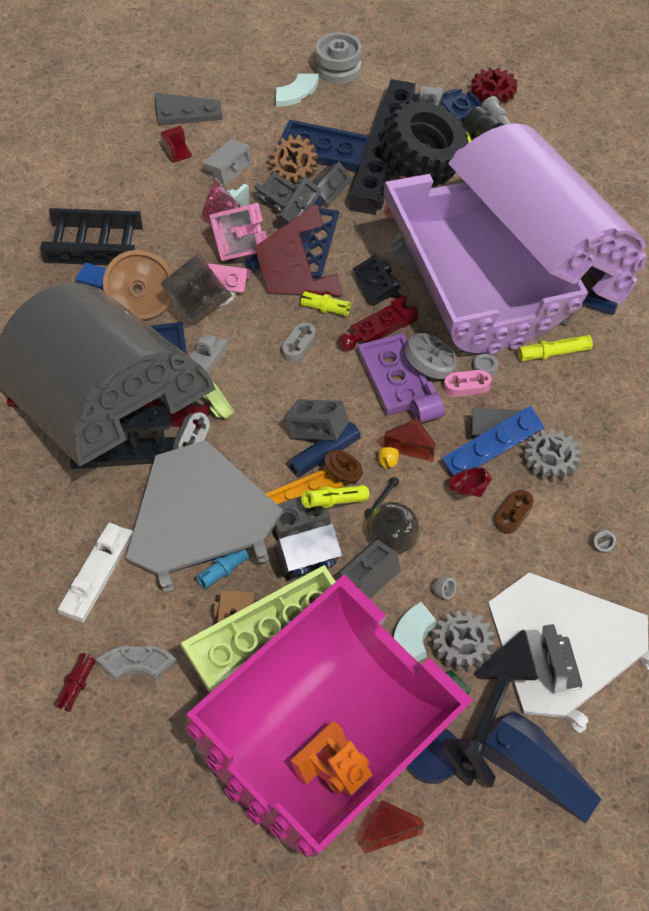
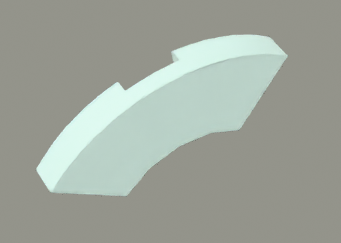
[276,74,319,107]
[394,602,437,662]

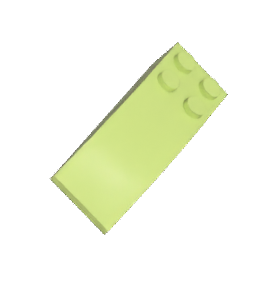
[180,565,335,693]

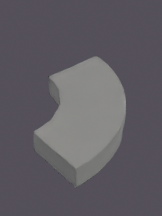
[96,645,177,681]

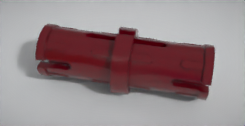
[54,653,96,712]

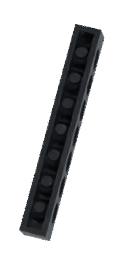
[349,79,419,215]

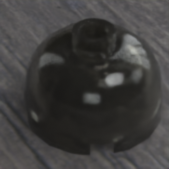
[366,502,419,555]

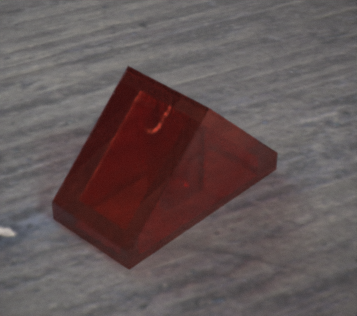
[383,418,436,462]
[363,800,424,854]

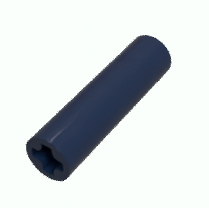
[287,422,361,478]

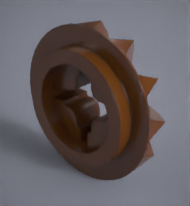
[323,450,363,485]

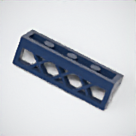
[301,196,340,279]

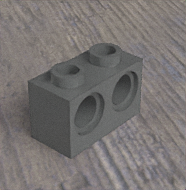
[285,399,349,440]
[273,496,330,540]

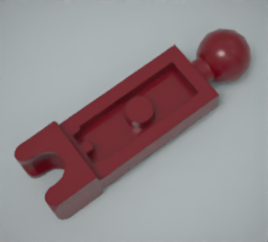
[338,296,418,351]

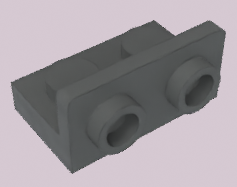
[540,624,583,693]

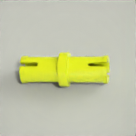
[301,291,351,317]

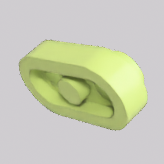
[203,382,234,419]

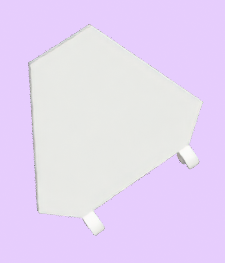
[488,573,649,733]

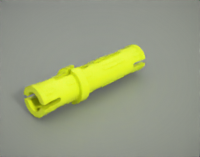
[517,334,593,362]
[301,485,370,508]

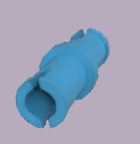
[196,549,249,590]

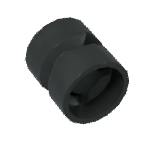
[463,106,504,137]

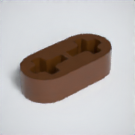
[495,490,534,534]

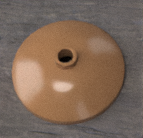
[103,250,175,320]

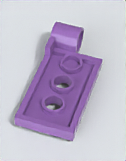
[358,333,445,423]

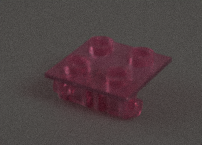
[202,178,240,227]

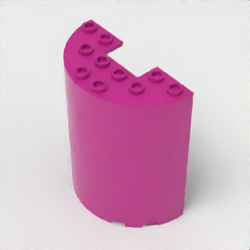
[185,574,473,857]

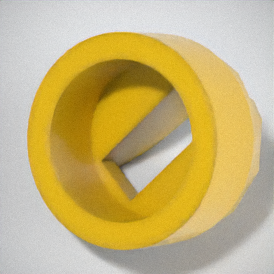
[378,447,399,469]

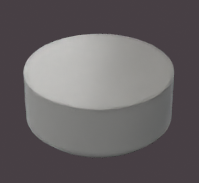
[473,354,498,376]

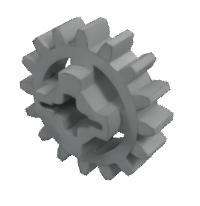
[524,429,582,482]
[433,611,495,671]

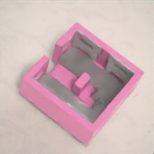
[209,203,267,261]

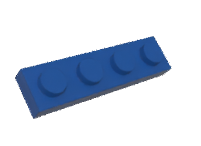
[442,405,544,476]

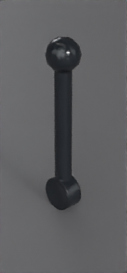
[365,477,399,519]

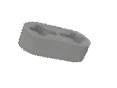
[282,322,316,362]
[173,413,210,450]

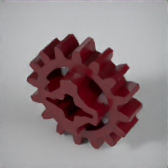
[471,67,518,105]

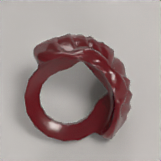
[449,467,492,497]

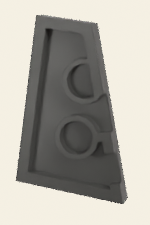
[155,92,223,126]

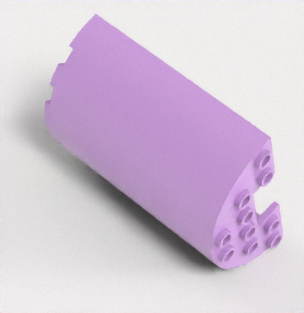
[448,124,647,304]
[384,174,588,355]

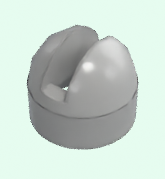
[593,529,616,552]
[432,576,457,600]

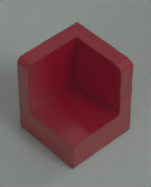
[160,125,192,163]

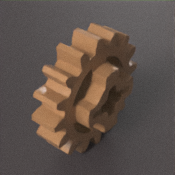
[270,135,319,184]

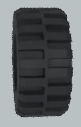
[380,99,469,186]

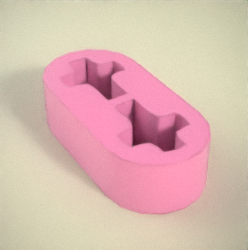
[444,370,491,396]

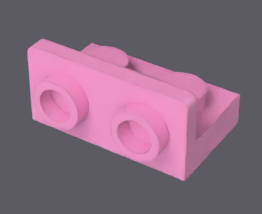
[198,263,252,293]

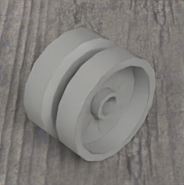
[316,32,362,84]

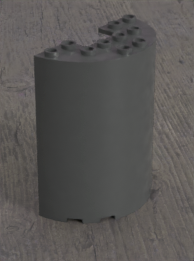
[0,283,216,466]

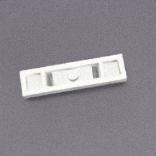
[58,523,133,623]

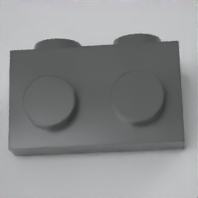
[253,171,297,213]

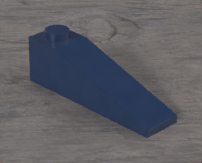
[483,711,601,824]

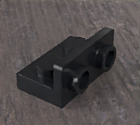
[353,254,402,306]

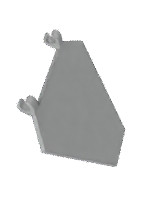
[126,440,283,593]

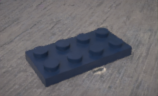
[276,119,370,171]

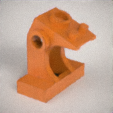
[291,721,373,796]

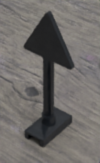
[442,630,538,788]

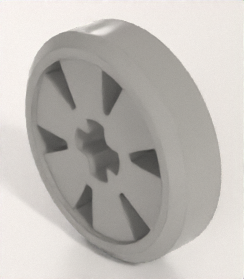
[405,333,458,379]

